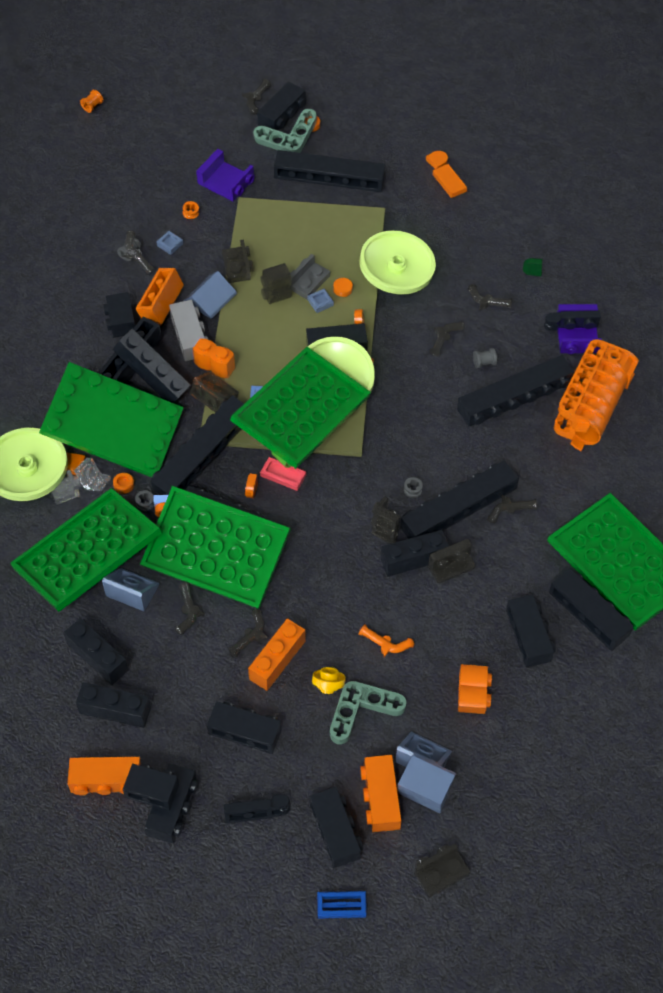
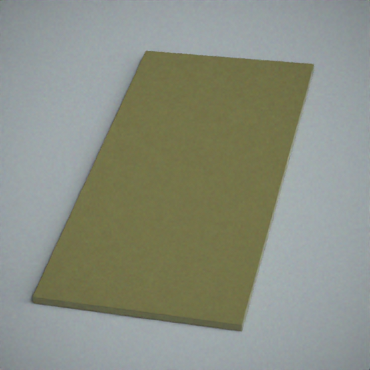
[201,197,385,457]

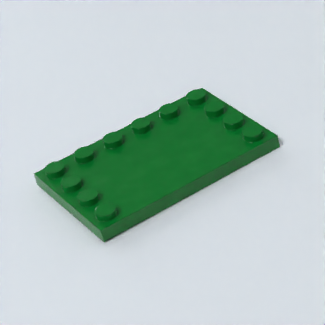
[230,347,371,469]
[39,362,183,477]
[140,486,291,609]
[10,488,162,612]
[547,493,663,631]

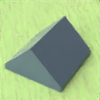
[183,271,237,319]
[102,568,159,611]
[396,732,452,767]
[398,753,456,813]

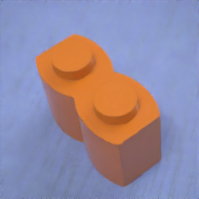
[193,338,235,378]
[458,664,492,714]

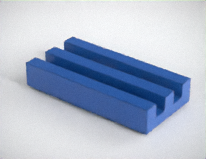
[317,891,366,919]

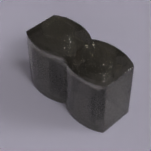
[260,263,292,304]

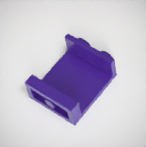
[196,149,255,201]
[557,304,602,354]

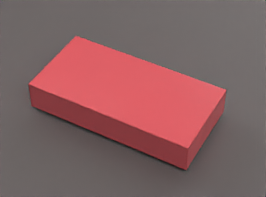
[260,457,306,491]

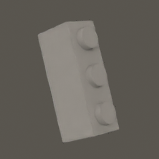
[169,300,208,361]

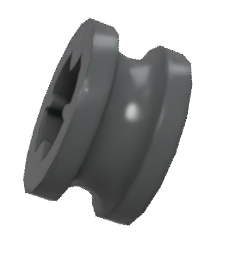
[404,477,423,498]
[135,490,154,512]

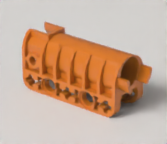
[554,339,639,451]

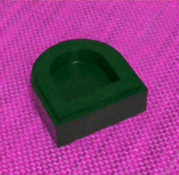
[523,258,543,276]

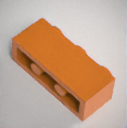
[136,268,184,326]
[248,619,306,691]
[360,755,401,832]
[68,757,141,795]

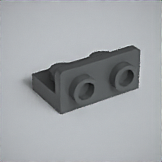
[288,254,330,299]

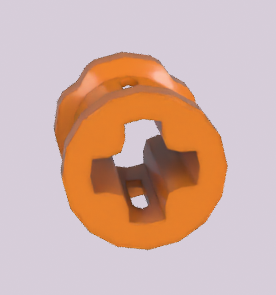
[80,89,104,113]

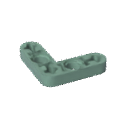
[253,109,317,153]
[330,681,406,744]

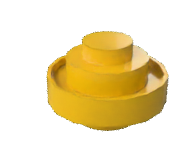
[312,667,346,694]

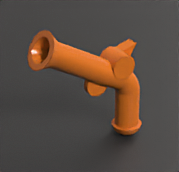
[358,624,414,658]

